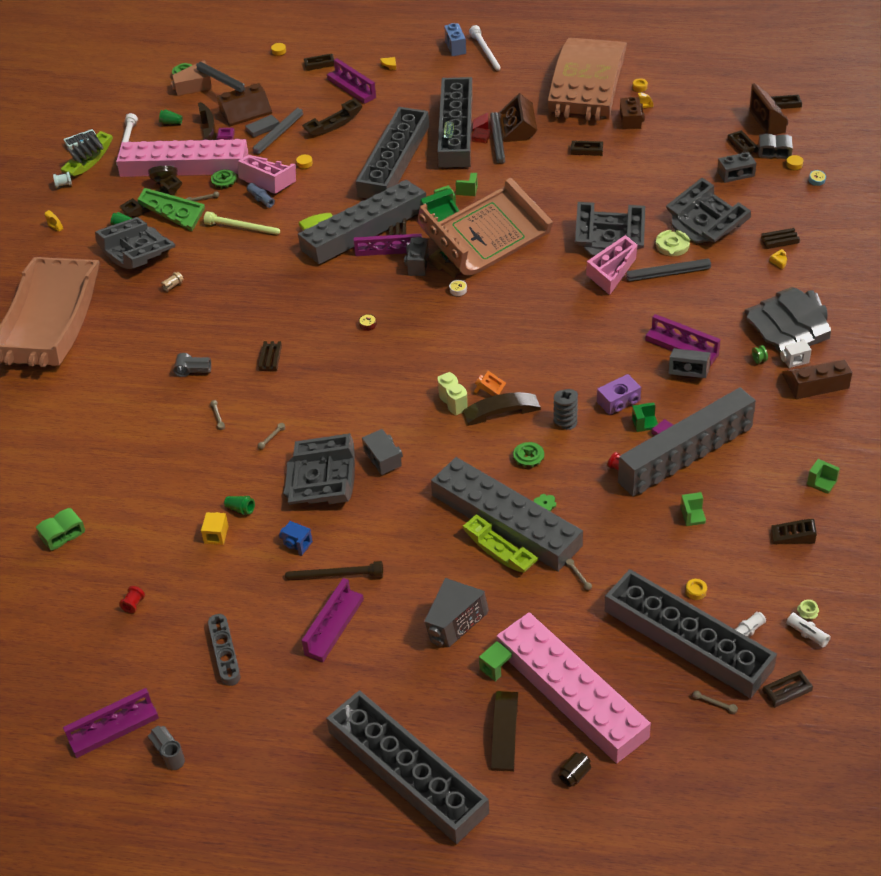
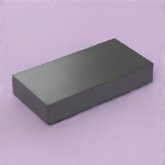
[245,115,279,138]

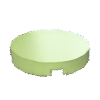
[655,230,690,256]

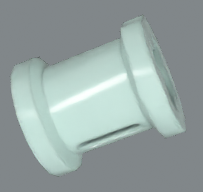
[53,172,72,188]

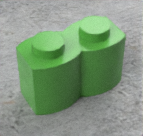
[36,508,85,550]

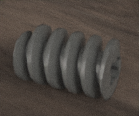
[67,132,103,163]
[553,389,578,430]

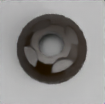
[148,166,178,184]

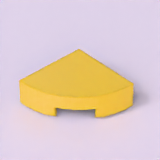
[380,57,396,70]
[638,93,654,108]
[45,210,63,232]
[769,249,787,269]

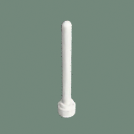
[469,25,501,71]
[116,113,138,165]

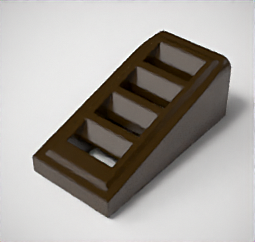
[771,519,817,544]

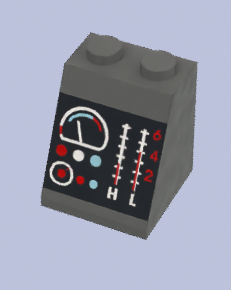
[424,578,489,647]

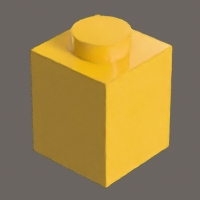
[201,512,229,545]

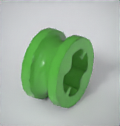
[752,345,768,364]

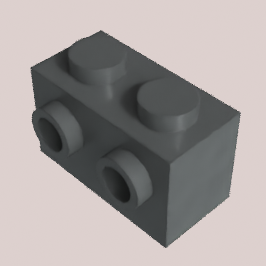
[717,152,757,183]
[404,237,429,276]
[669,348,711,378]
[362,429,403,475]

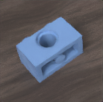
[444,23,466,56]

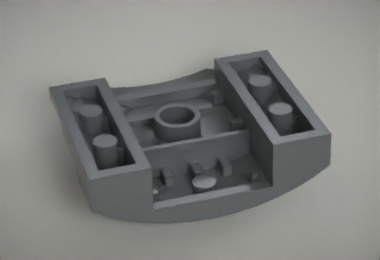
[666,178,751,244]
[575,202,645,257]
[95,217,175,269]
[744,287,831,353]
[283,433,355,505]

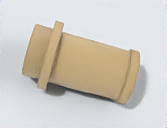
[161,272,184,292]

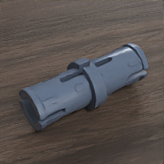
[247,183,275,208]

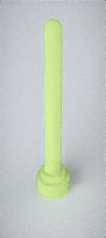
[204,211,280,235]

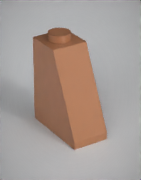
[171,60,212,96]

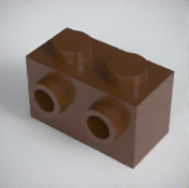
[620,97,645,129]

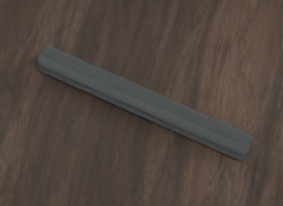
[196,62,245,92]
[253,108,303,154]
[490,112,505,164]
[626,259,711,281]

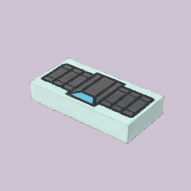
[64,129,96,150]

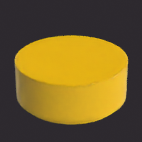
[271,43,286,56]
[632,79,648,92]
[296,154,313,169]
[786,155,803,170]
[685,579,707,600]

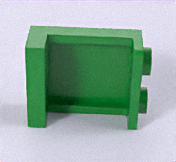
[420,188,460,222]

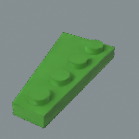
[138,188,205,231]

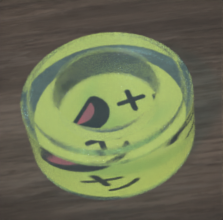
[444,122,454,138]

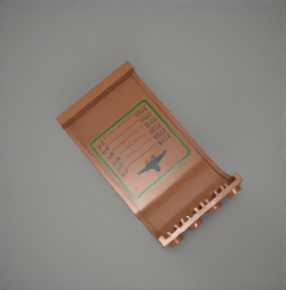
[418,178,553,275]

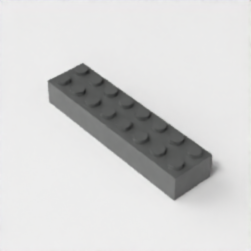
[438,77,473,168]
[356,107,429,199]
[298,180,426,264]
[618,387,756,497]
[431,457,583,571]
[604,569,777,699]
[326,690,489,844]

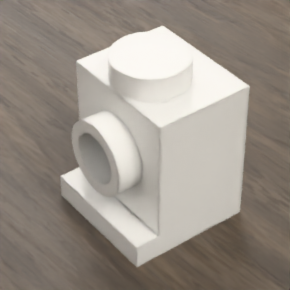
[780,338,812,368]

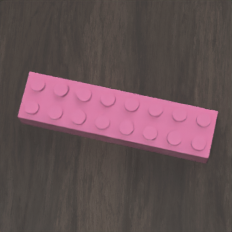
[116,139,249,177]
[497,612,651,764]

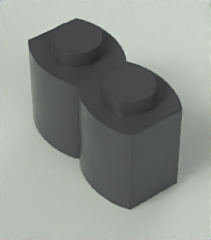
[758,134,793,159]

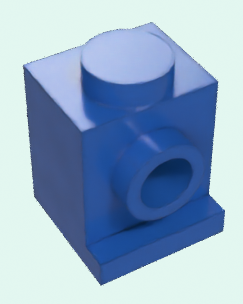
[279,521,313,556]

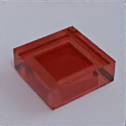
[472,128,491,143]

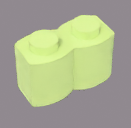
[438,372,468,415]

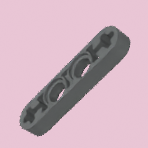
[208,614,240,686]

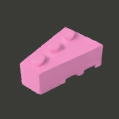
[238,155,296,193]
[586,235,637,295]

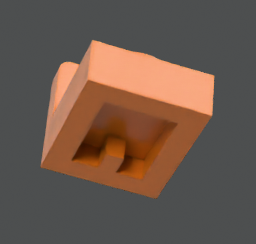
[474,371,506,396]

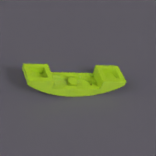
[61,131,113,176]
[463,514,538,572]

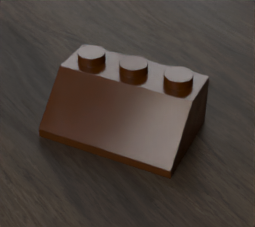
[217,83,272,126]
[749,83,788,135]
[498,93,537,142]
[782,360,853,399]

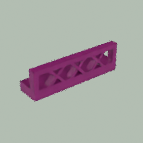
[327,58,376,104]
[354,233,422,256]
[645,314,721,366]
[302,578,364,662]
[63,688,159,758]

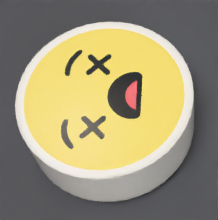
[449,280,467,296]

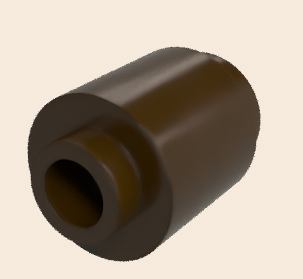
[558,752,591,787]

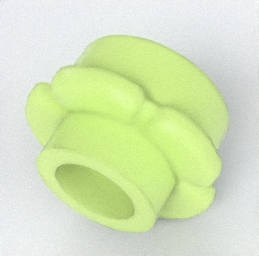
[797,600,819,619]

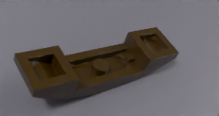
[302,98,362,135]
[198,102,216,140]
[119,174,182,216]
[463,392,541,426]
[491,691,518,772]

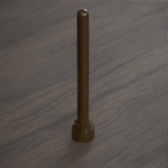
[285,561,383,580]

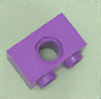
[597,374,641,415]

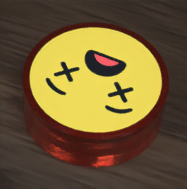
[359,314,377,331]

